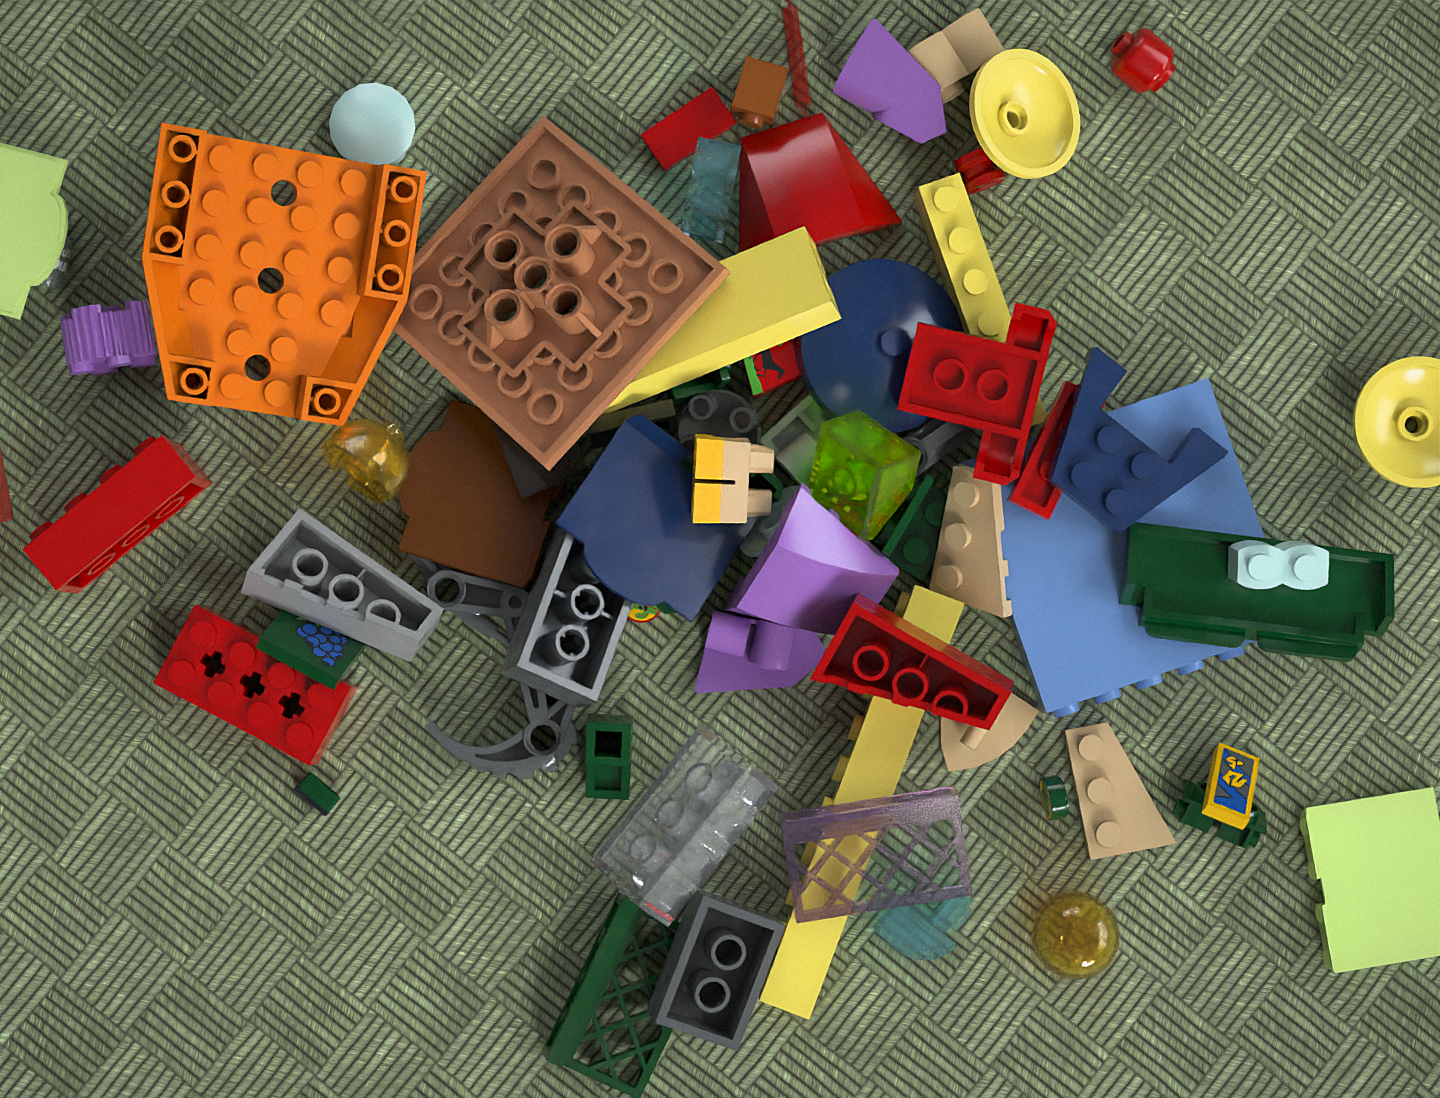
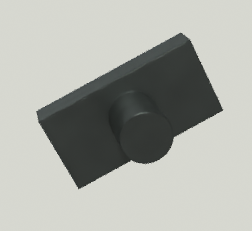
[589,399,678,449]

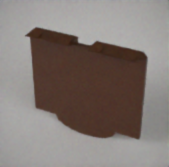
[398,400,580,589]

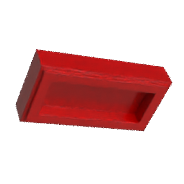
[641,87,736,173]

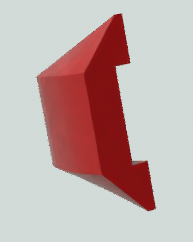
[738,112,903,253]

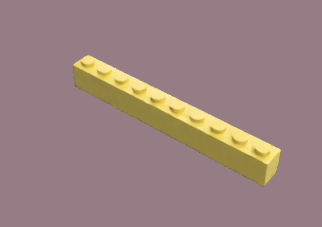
[759,585,965,1019]

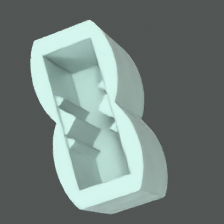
[1228,540,1329,590]

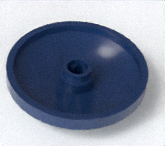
[796,259,964,435]

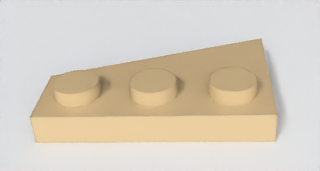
[929,464,1012,618]
[1063,722,1176,860]

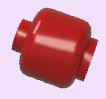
[1110,28,1176,93]

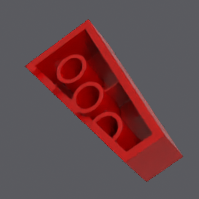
[810,593,1014,730]

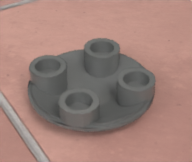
[677,390,761,465]

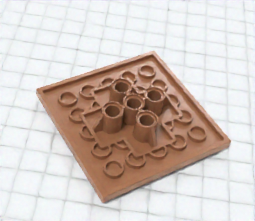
[393,116,730,471]

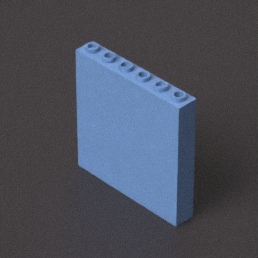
[958,378,1265,718]

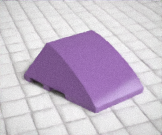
[722,482,899,635]

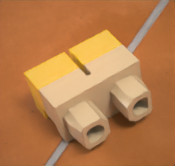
[691,434,774,523]

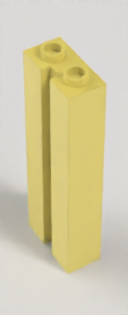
[601,226,842,415]

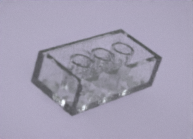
[590,723,780,927]

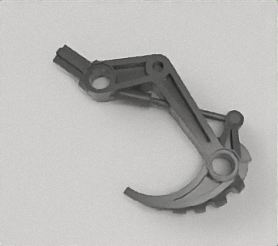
[409,554,578,780]

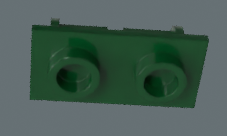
[1172,779,1267,849]

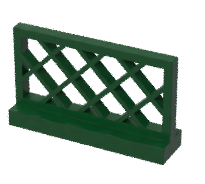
[542,892,680,1098]

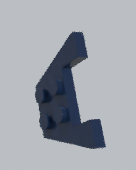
[1046,347,1229,533]

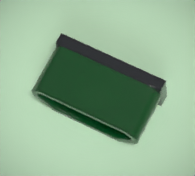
[294,771,341,816]

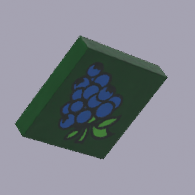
[256,610,368,690]

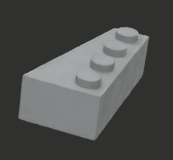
[241,508,444,662]

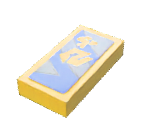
[1202,742,1260,830]

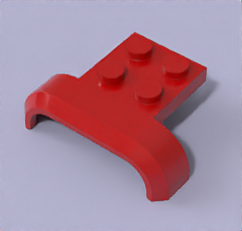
[897,302,1057,485]

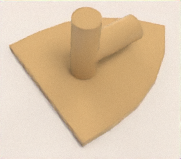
[940,693,1039,772]

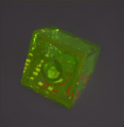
[808,410,921,541]

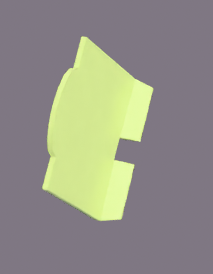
[0,142,68,320]
[1300,787,1440,973]

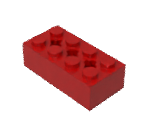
[22,435,213,594]
[153,604,358,766]

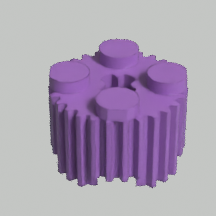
[60,300,156,376]

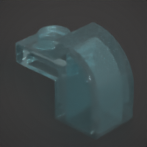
[681,137,742,243]
[873,885,974,960]

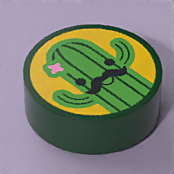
[1039,775,1069,821]

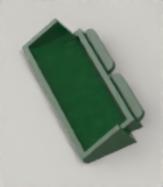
[1119,522,1395,662]

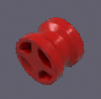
[953,148,1006,195]

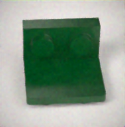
[875,474,948,582]

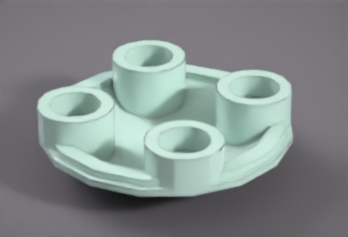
[329,83,415,165]

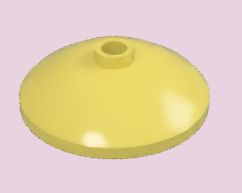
[969,49,1080,179]
[1353,356,1440,488]

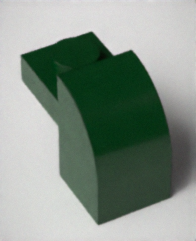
[585,713,633,800]

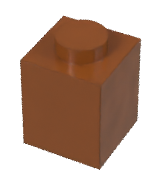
[731,56,788,129]

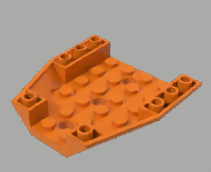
[141,122,427,426]

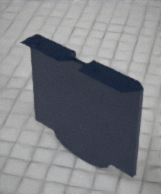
[554,413,758,622]

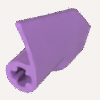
[833,19,947,144]
[694,610,825,693]

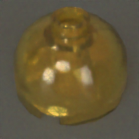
[321,418,411,504]
[1030,890,1120,980]

